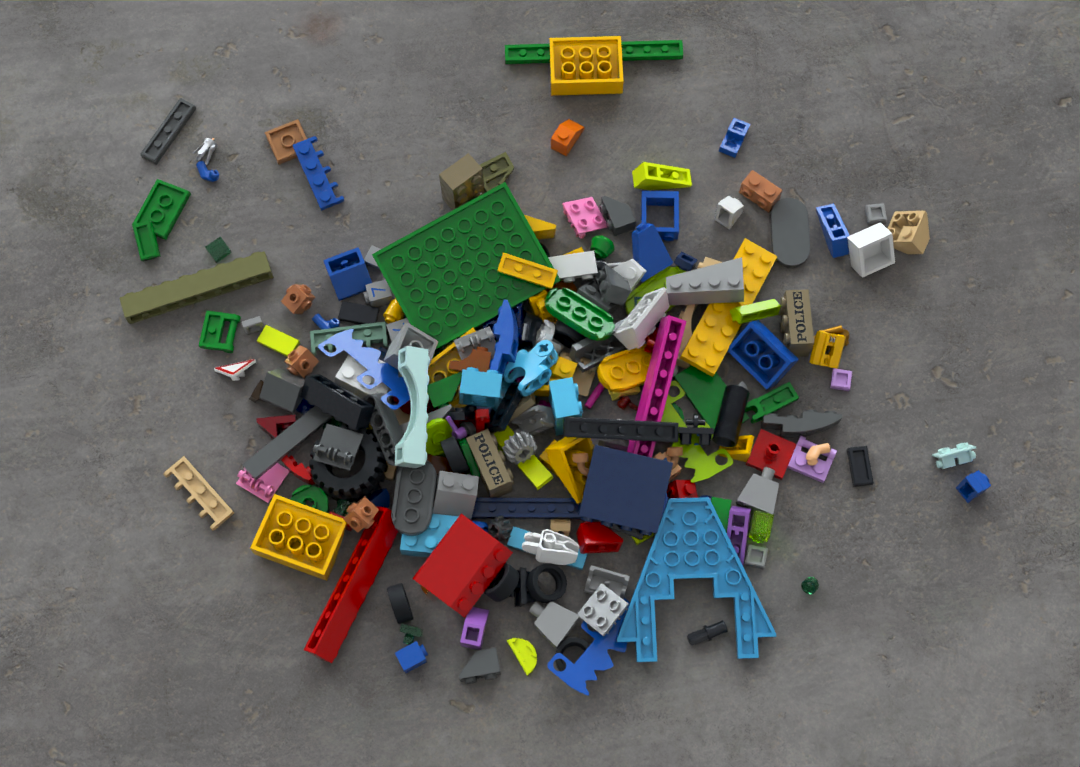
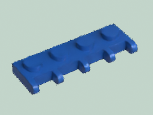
[292,136,344,211]

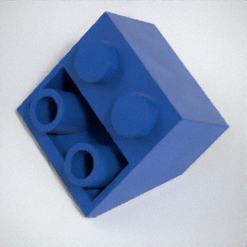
[323,247,372,301]

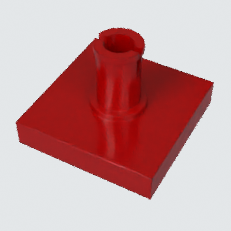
[746,429,797,480]

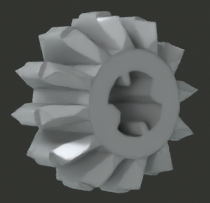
[502,431,538,465]

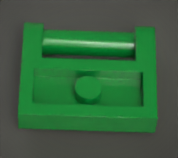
[199,311,241,353]

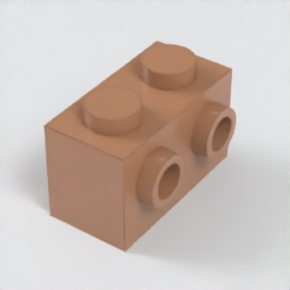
[739,170,782,213]

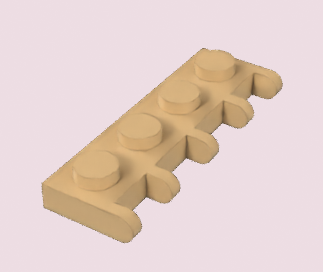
[163,456,234,531]

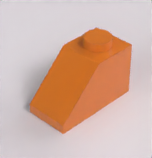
[551,119,585,156]

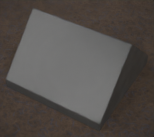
[259,368,305,414]

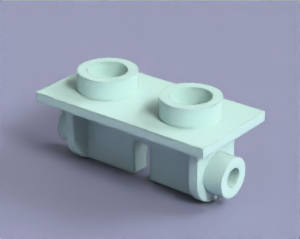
[932,443,976,469]

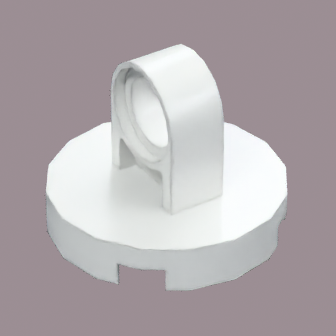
[527,319,564,355]

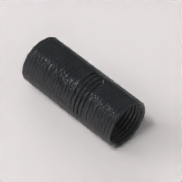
[712,385,750,447]

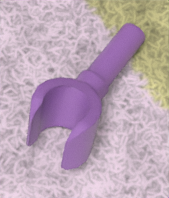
[446,416,467,439]

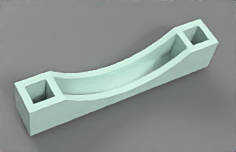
[395,346,430,468]

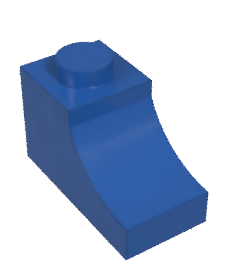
[956,470,991,503]

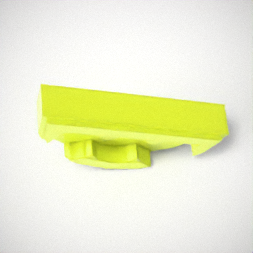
[507,638,537,676]

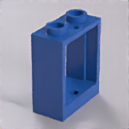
[641,191,679,241]

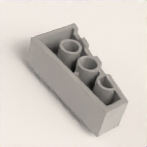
[666,257,744,306]

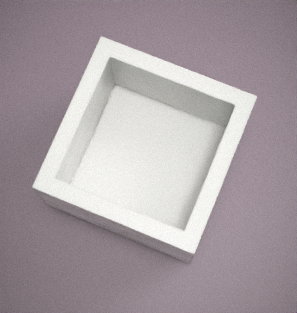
[847,223,895,278]

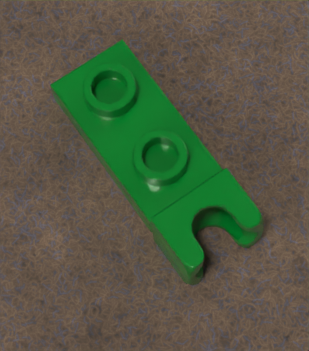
[745,382,799,424]

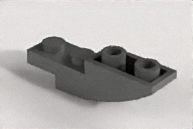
[761,409,842,438]

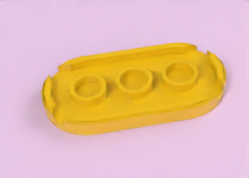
[597,344,653,392]

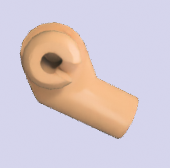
[806,443,830,466]

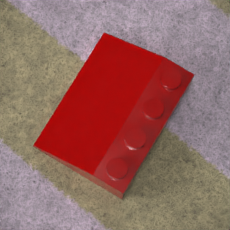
[412,514,513,618]

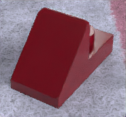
[256,414,298,439]

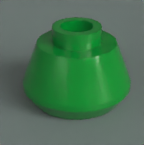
[590,235,615,259]

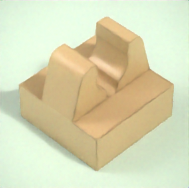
[551,519,571,537]

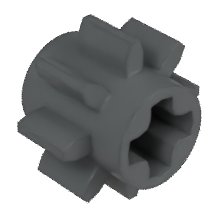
[488,515,513,541]

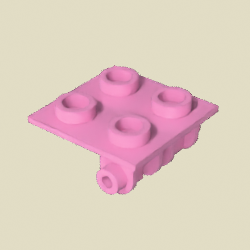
[562,197,607,239]
[236,463,290,503]

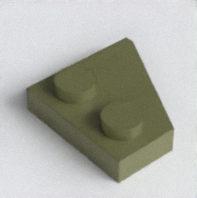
[480,152,514,192]

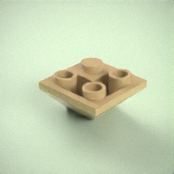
[887,211,930,254]

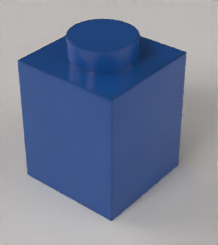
[395,641,428,673]

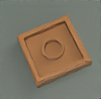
[265,119,307,165]

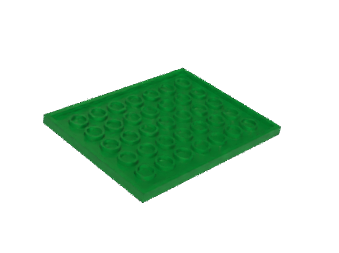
[372,182,561,350]

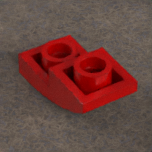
[281,455,315,485]

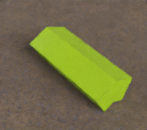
[730,299,781,324]

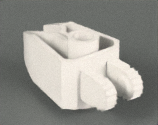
[522,529,580,565]

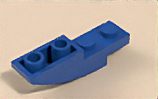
[489,300,519,378]

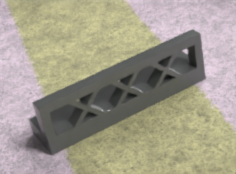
[569,318,627,373]

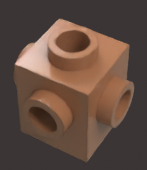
[281,284,315,314]
[284,345,319,378]
[343,496,379,533]

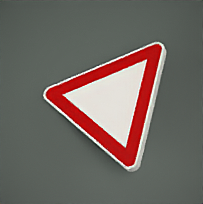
[214,359,256,381]

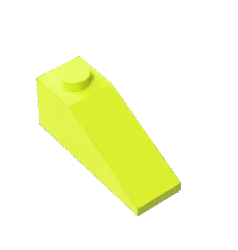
[632,162,692,190]

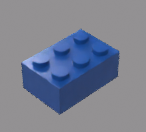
[728,320,799,389]

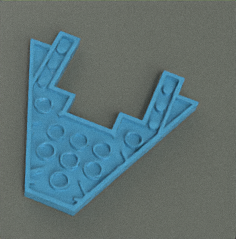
[616,497,776,662]

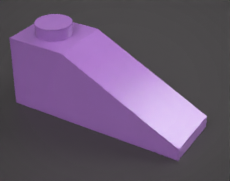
[727,506,752,566]

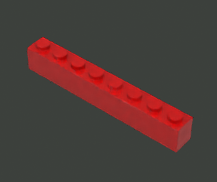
[304,506,399,663]

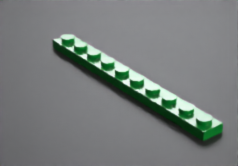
[505,40,683,64]

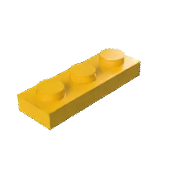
[497,253,558,289]

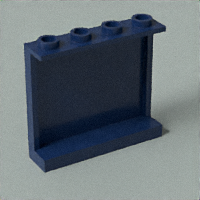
[578,444,673,536]

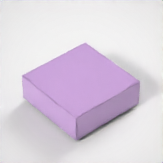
[830,368,852,391]

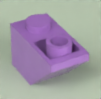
[460,607,489,650]

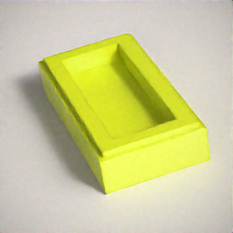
[257,325,300,357]

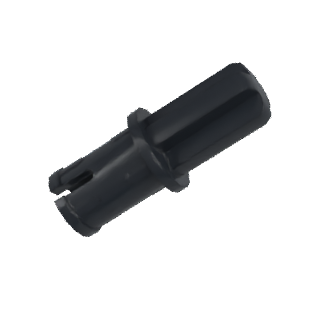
[687,620,728,646]

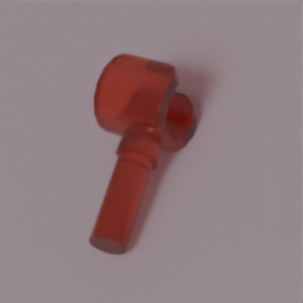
[617,396,638,411]

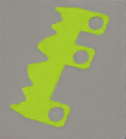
[661,381,733,483]

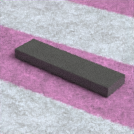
[140,98,196,165]

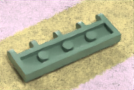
[310,322,388,356]

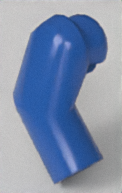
[196,161,219,182]
[312,314,340,329]

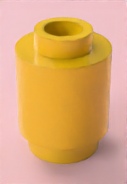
[383,297,405,324]

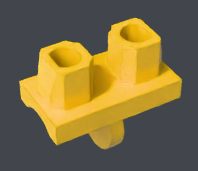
[528,290,554,324]

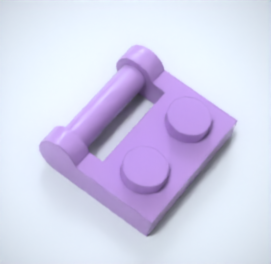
[787,435,837,483]

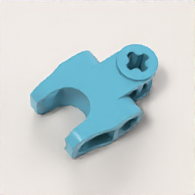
[503,340,559,397]

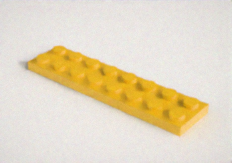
[679,238,777,377]

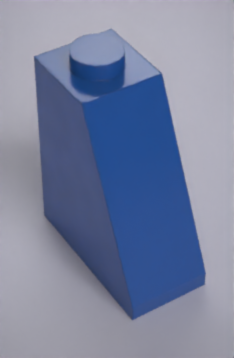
[632,222,673,282]

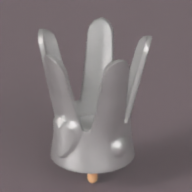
[192,138,217,165]

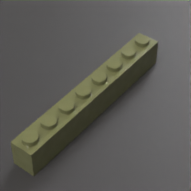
[119,251,274,324]

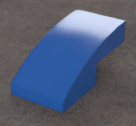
[719,118,750,158]

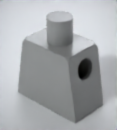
[736,467,779,517]
[529,601,580,650]

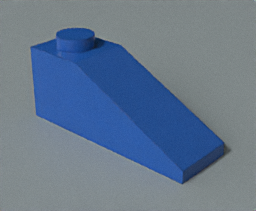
[816,203,850,258]

